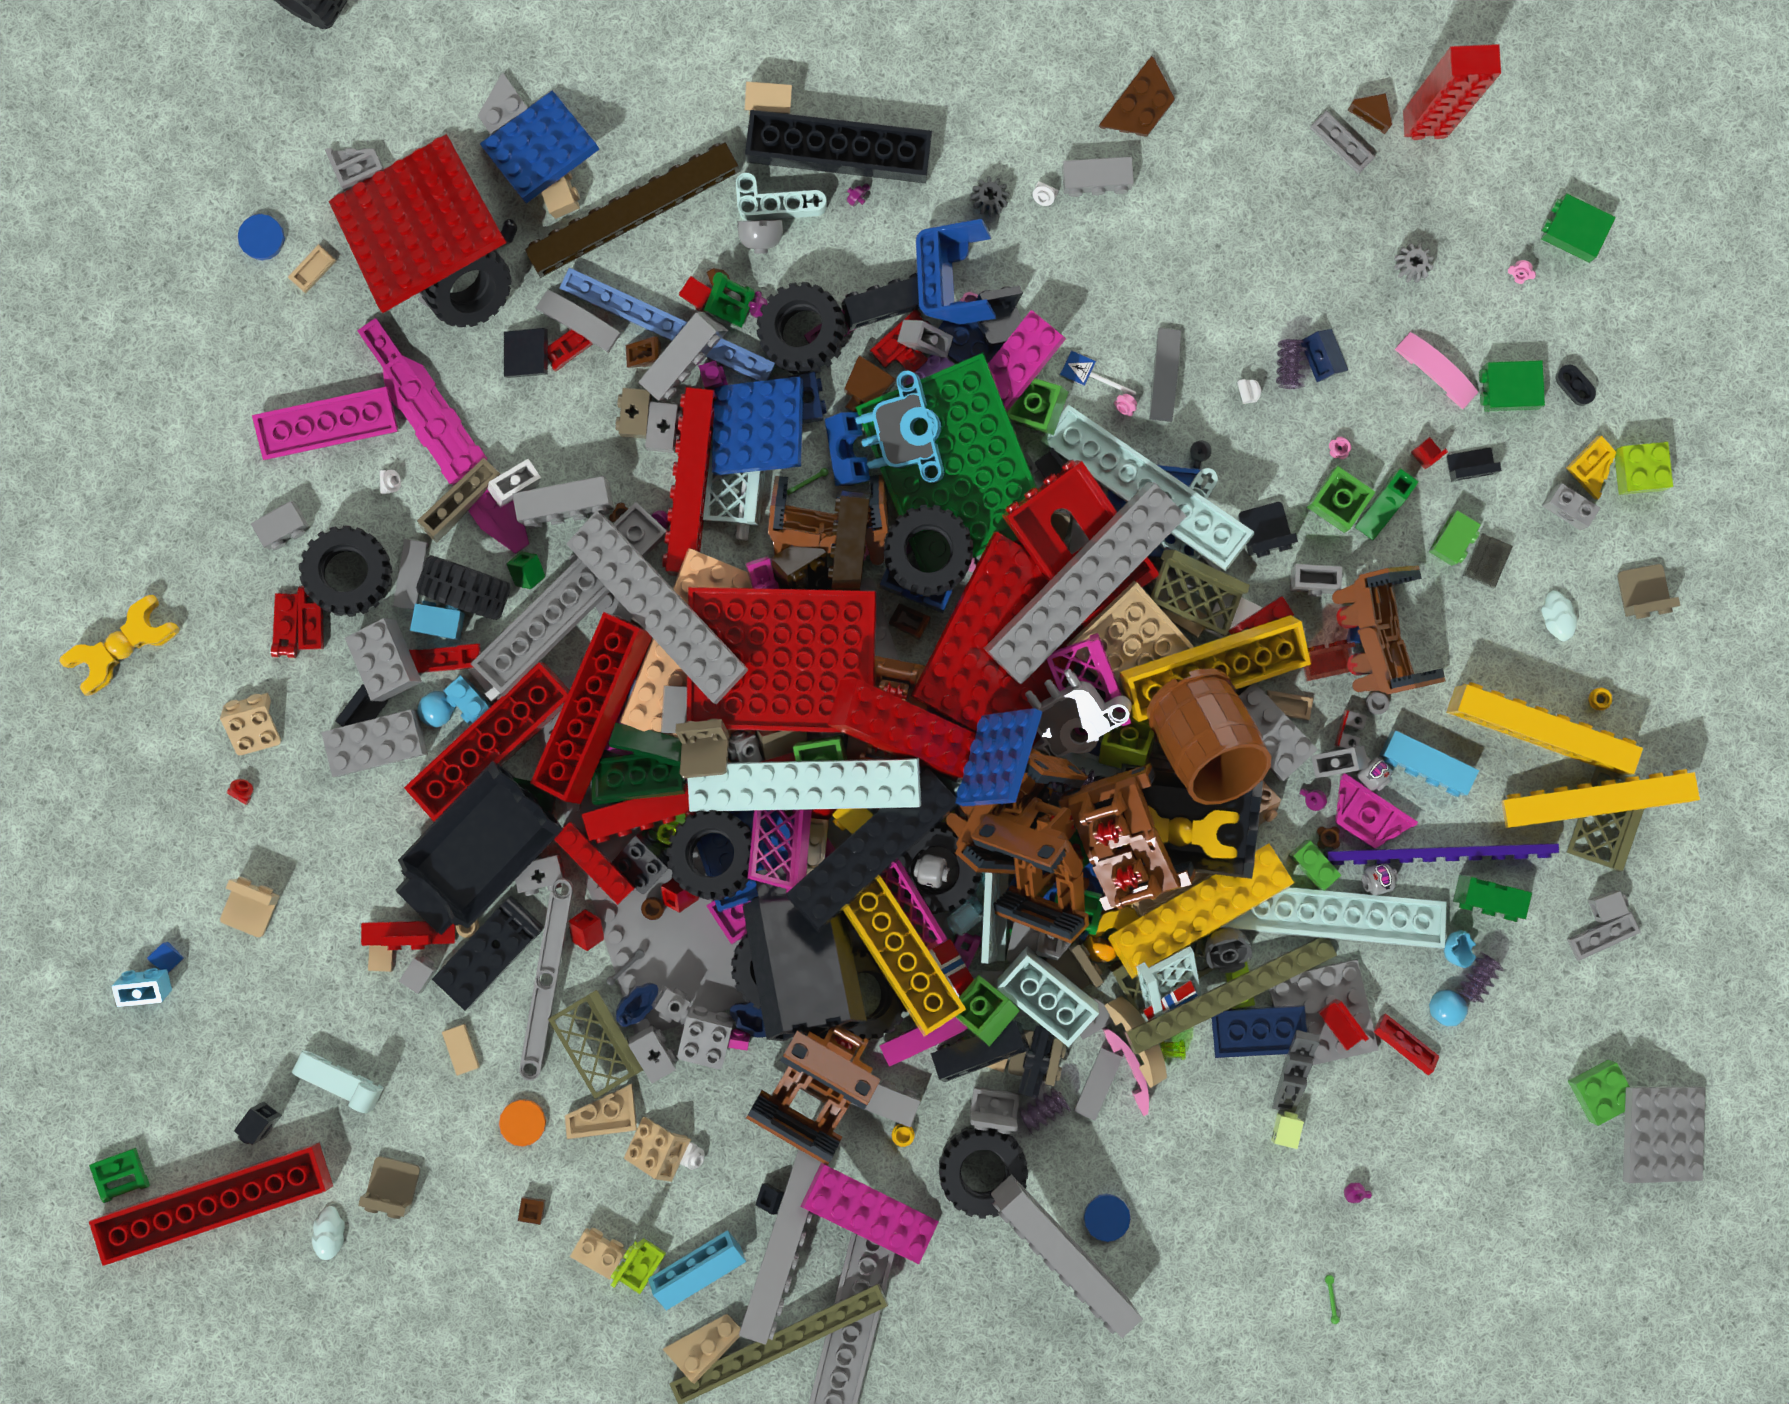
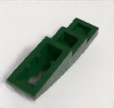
[609,723,682,766]

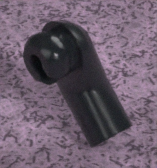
[501,219,517,246]

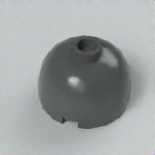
[1205,927,1252,973]

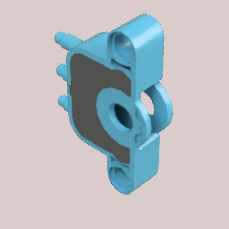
[855,371,944,483]

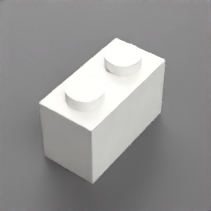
[488,459,541,508]

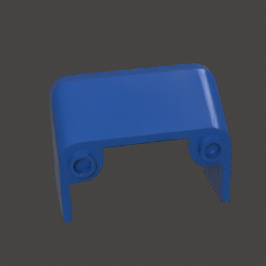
[916,219,996,324]

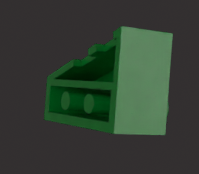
[1453,875,1532,922]

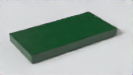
[591,754,685,805]

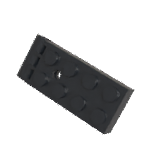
[432,896,544,1011]

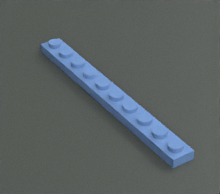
[560,268,776,381]

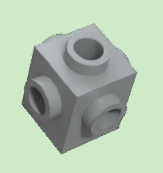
[728,730,762,763]
[652,985,690,1022]

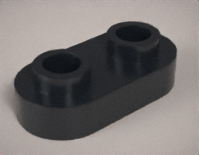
[1555,364,1596,406]

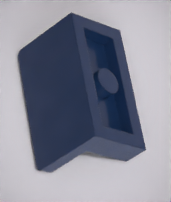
[1300,329,1348,382]

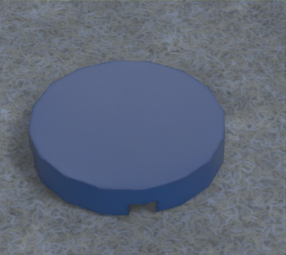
[238,214,285,261]
[1084,1194,1131,1242]

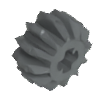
[971,176,1009,217]

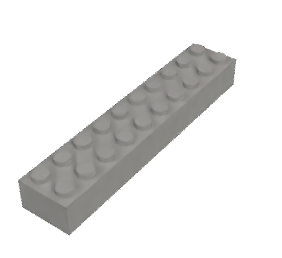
[984,482,1187,684]

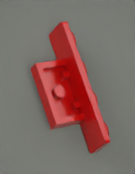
[361,921,455,950]

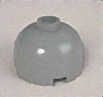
[737,220,783,254]

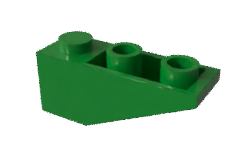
[1354,468,1419,541]

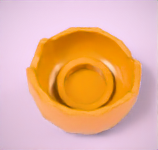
[1083,935,1117,963]

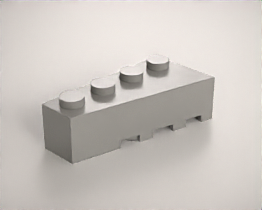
[639,312,729,401]

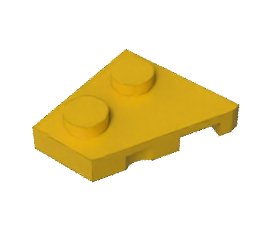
[1566,436,1616,499]

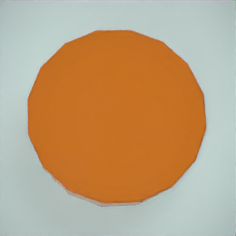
[499,1099,546,1147]

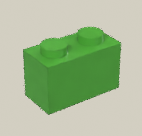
[1429,510,1481,566]
[1289,840,1342,891]

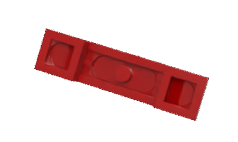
[409,643,481,673]

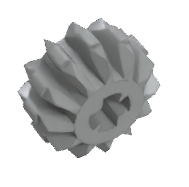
[1394,243,1434,283]

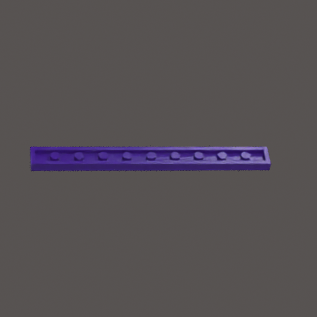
[1323,843,1559,865]

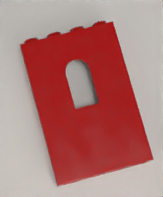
[1002,460,1159,629]

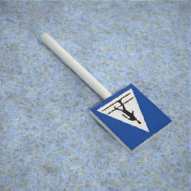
[1060,350,1136,396]

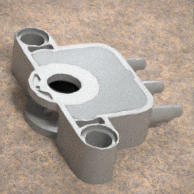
[1025,669,1132,758]

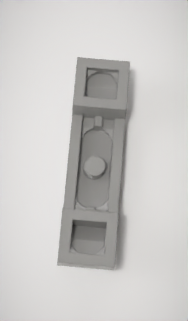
[535,290,621,353]

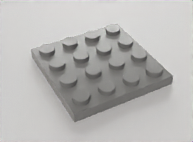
[1269,959,1379,1065]
[1623,1086,1705,1183]

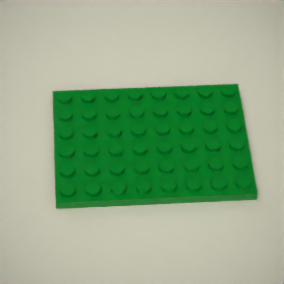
[856,353,1052,573]

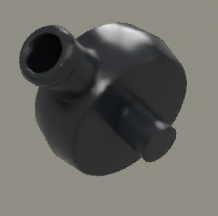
[1190,440,1212,469]

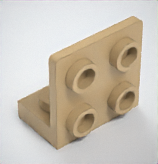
[624,1117,691,1182]

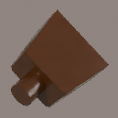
[844,355,896,412]

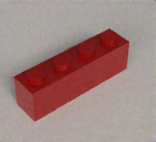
[554,822,635,905]

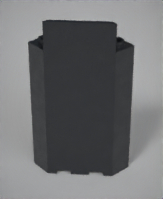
[395,761,563,935]
[1092,764,1263,879]
[742,867,867,1041]

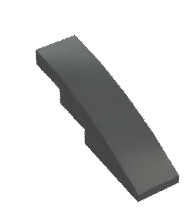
[1149,328,1181,422]
[1272,1030,1320,1113]

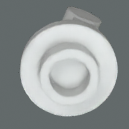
[1033,181,1059,206]
[1237,379,1261,404]
[380,470,401,494]
[680,1142,705,1170]

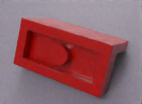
[1317,999,1369,1051]

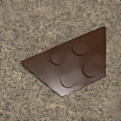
[1099,56,1175,137]

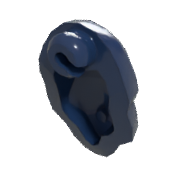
[616,982,658,1027]
[730,1002,766,1038]

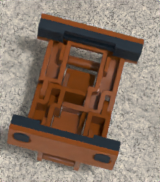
[768,474,888,565]
[971,797,1089,944]
[746,1027,881,1166]

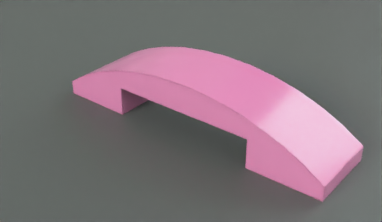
[1395,332,1478,409]
[1102,1027,1149,1116]

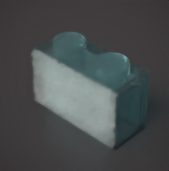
[947,896,984,936]

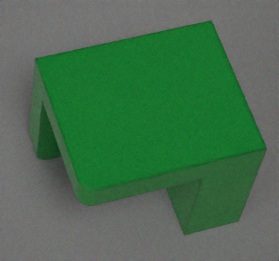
[506,551,545,589]

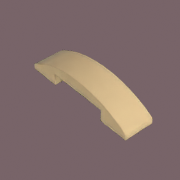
[1105,996,1167,1088]

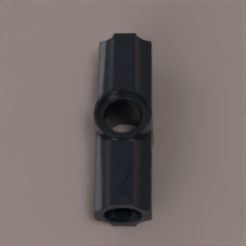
[1018,1025,1054,1098]

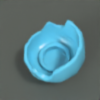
[417,691,455,727]
[1444,930,1476,968]
[1429,990,1468,1027]

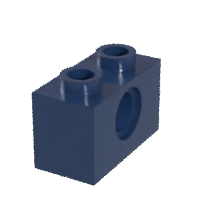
[788,372,827,424]

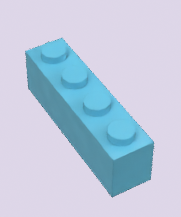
[1379,730,1479,798]
[648,1230,746,1311]

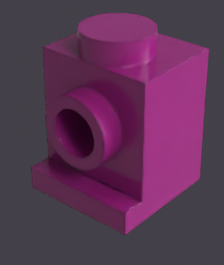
[698,361,728,390]

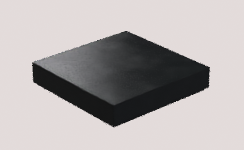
[504,328,548,378]

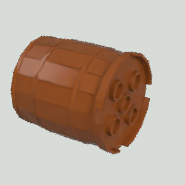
[1147,669,1272,805]

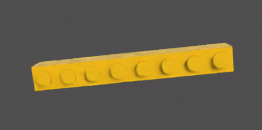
[1501,769,1700,828]

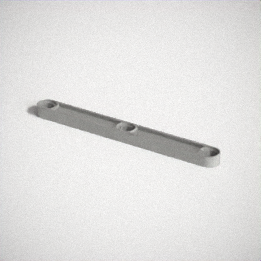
[519,878,573,1080]

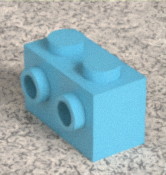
[410,601,465,640]
[443,675,492,725]
[112,968,172,1007]

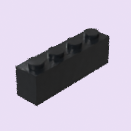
[841,273,920,330]
[931,1019,1030,1082]

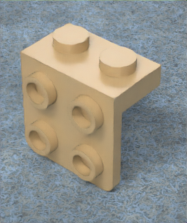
[220,693,281,755]
[220,877,280,937]

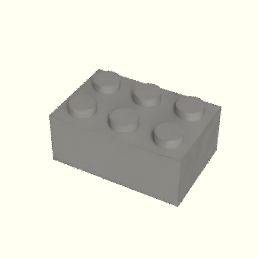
[345,618,422,701]

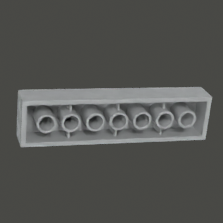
[739,1149,822,1345]
[991,1174,1143,1338]

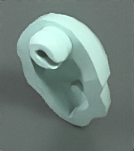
[1541,590,1577,641]
[312,1206,345,1260]

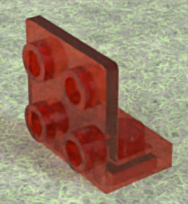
[1303,639,1356,682]

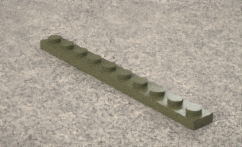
[1124,937,1337,1054]
[669,1283,888,1404]

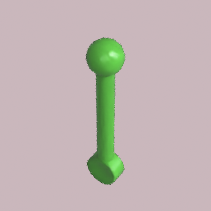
[787,468,829,495]
[1325,1275,1340,1324]

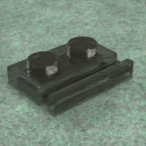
[1463,533,1513,588]

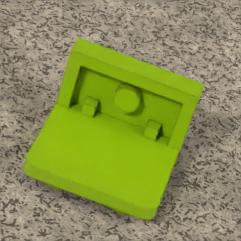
[610,1238,666,1294]

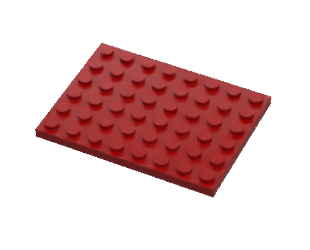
[329,134,506,313]
[911,532,1083,748]
[687,587,876,733]

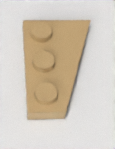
[565,1084,637,1139]
[663,1314,741,1384]

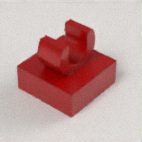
[896,347,928,373]

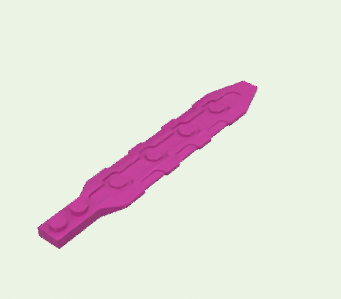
[357,318,530,554]

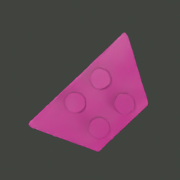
[1335,773,1418,849]

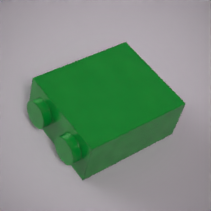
[1541,193,1616,263]
[1479,360,1545,412]

